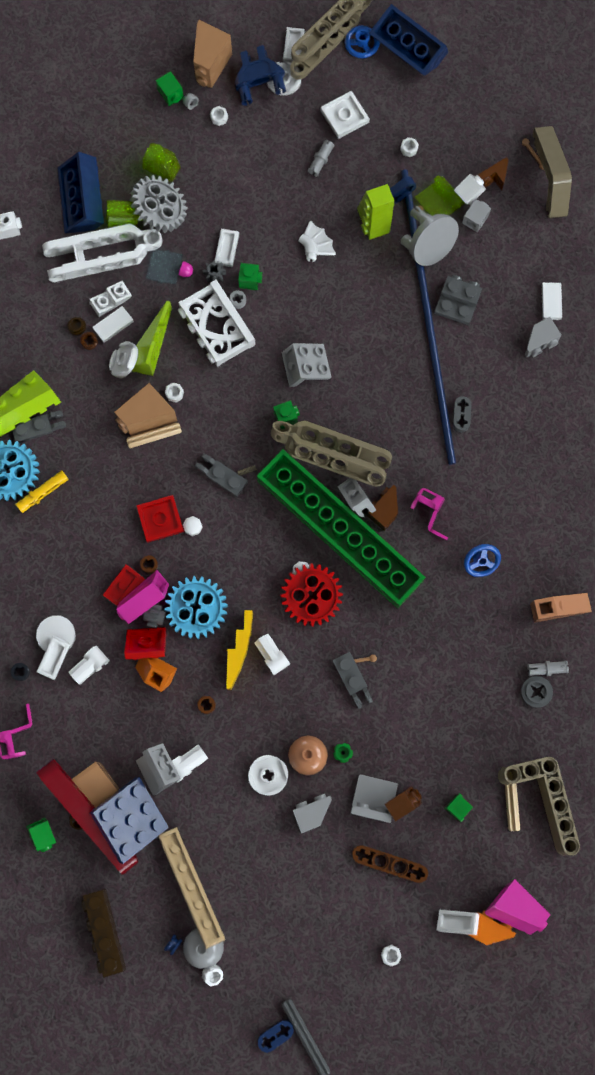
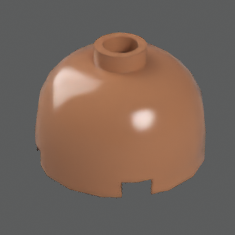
[288,735,328,776]

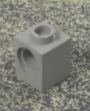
[462,199,491,233]

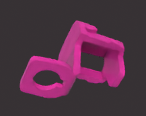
[410,488,448,540]
[0,704,32,759]

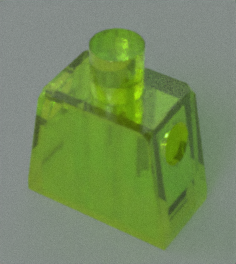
[142,143,181,182]
[106,200,144,228]

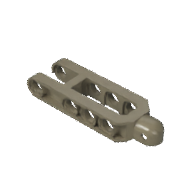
[290,0,372,80]
[271,421,392,487]

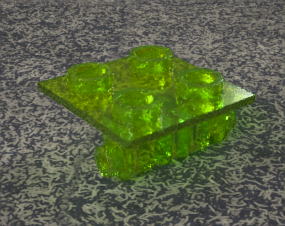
[415,175,465,216]

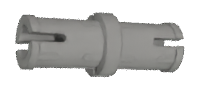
[308,140,334,177]
[527,661,569,676]

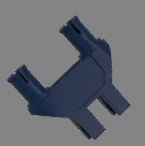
[235,45,286,106]

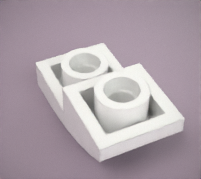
[89,281,132,317]

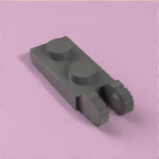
[12,410,66,443]
[195,453,248,497]
[332,652,373,709]

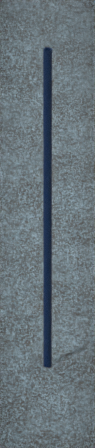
[401,169,456,465]

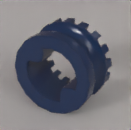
[164,934,182,956]

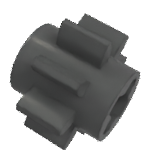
[203,260,226,282]
[143,604,166,629]

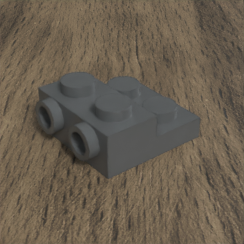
[434,275,482,325]

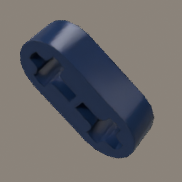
[390,177,416,205]
[258,1020,294,1052]

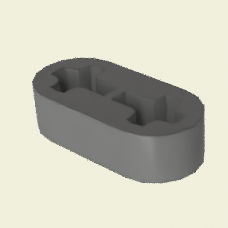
[453,396,471,433]

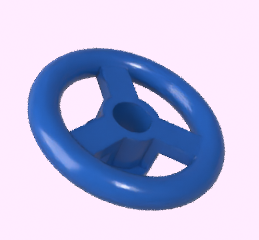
[345,26,380,58]
[464,544,501,577]

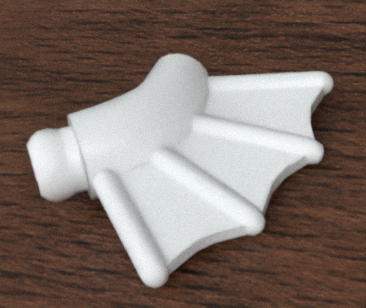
[299,221,336,262]

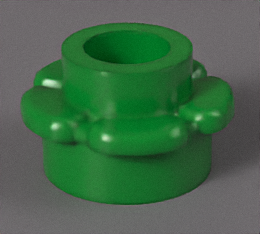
[333,743,353,763]

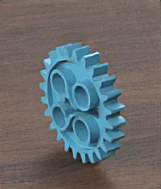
[0,440,40,501]
[165,576,228,639]

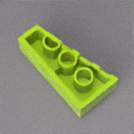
[357,184,394,240]
[0,370,62,437]

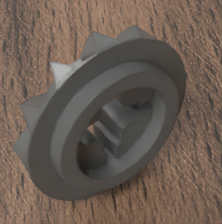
[521,676,553,708]

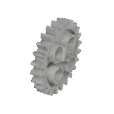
[130,175,188,233]

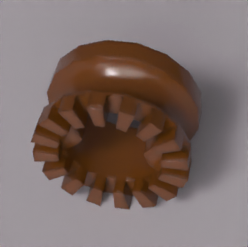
[80,332,98,350]
[140,555,158,574]
[198,696,216,714]

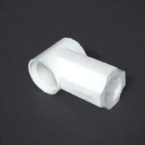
[254,634,290,675]
[69,646,109,685]
[172,745,208,782]

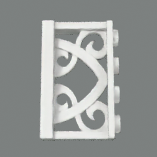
[178,280,255,367]

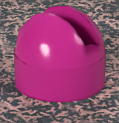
[178,261,193,277]

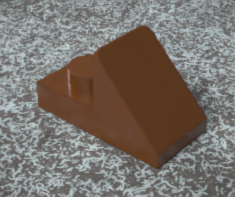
[478,157,508,191]

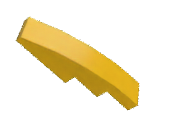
[226,610,253,690]

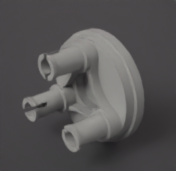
[401,206,459,266]

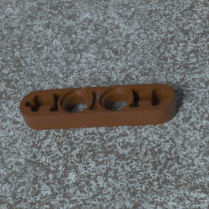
[352,845,428,883]

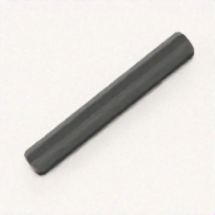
[282,999,330,1075]

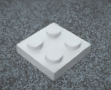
[321,91,370,139]

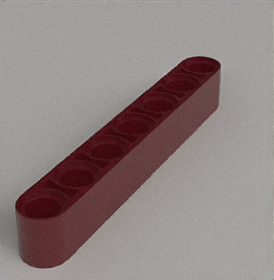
[37,759,139,875]

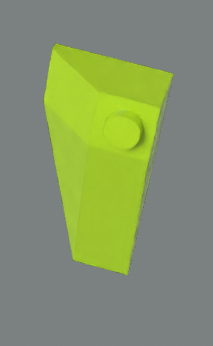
[132,301,172,376]

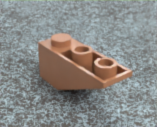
[530,593,592,623]

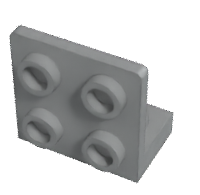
[282,343,331,387]
[136,743,181,796]
[350,775,398,823]

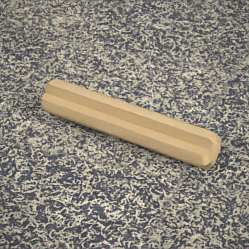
[127,423,182,448]
[505,771,520,831]

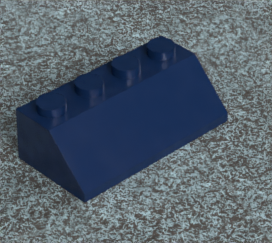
[369,4,448,76]
[57,152,104,234]

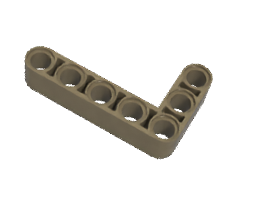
[533,126,572,218]
[498,757,580,856]

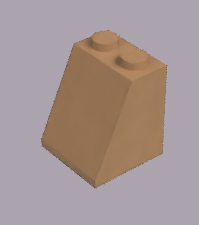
[193,20,232,88]
[114,383,178,436]
[72,762,120,808]

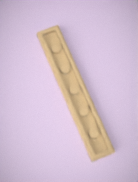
[158,827,225,949]

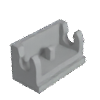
[337,478,376,517]

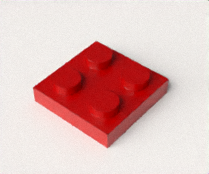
[137,495,184,543]
[124,627,166,660]

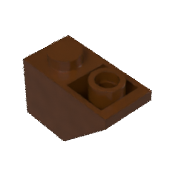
[367,485,398,531]
[385,786,422,822]

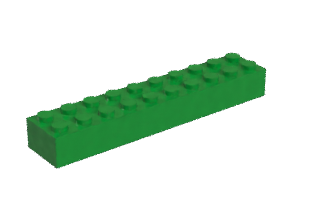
[257,449,426,609]

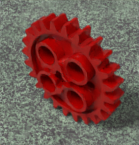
[280,563,343,626]

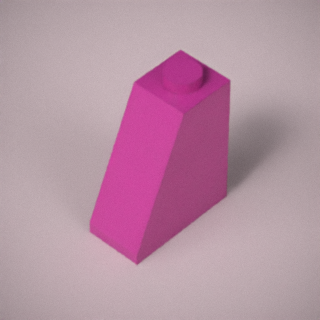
[116,570,169,624]
[484,879,550,935]

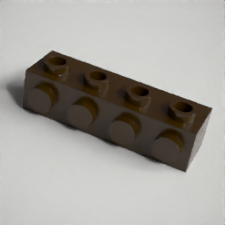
[81,889,126,978]

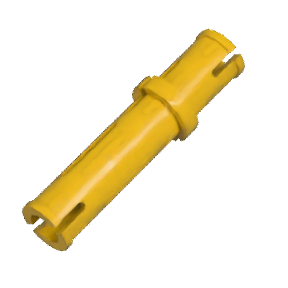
[15,470,69,514]

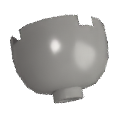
[183,928,224,969]

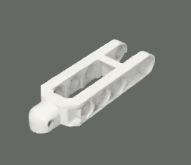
[42,223,162,282]

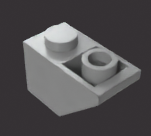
[525,317,561,358]
[293,794,332,833]

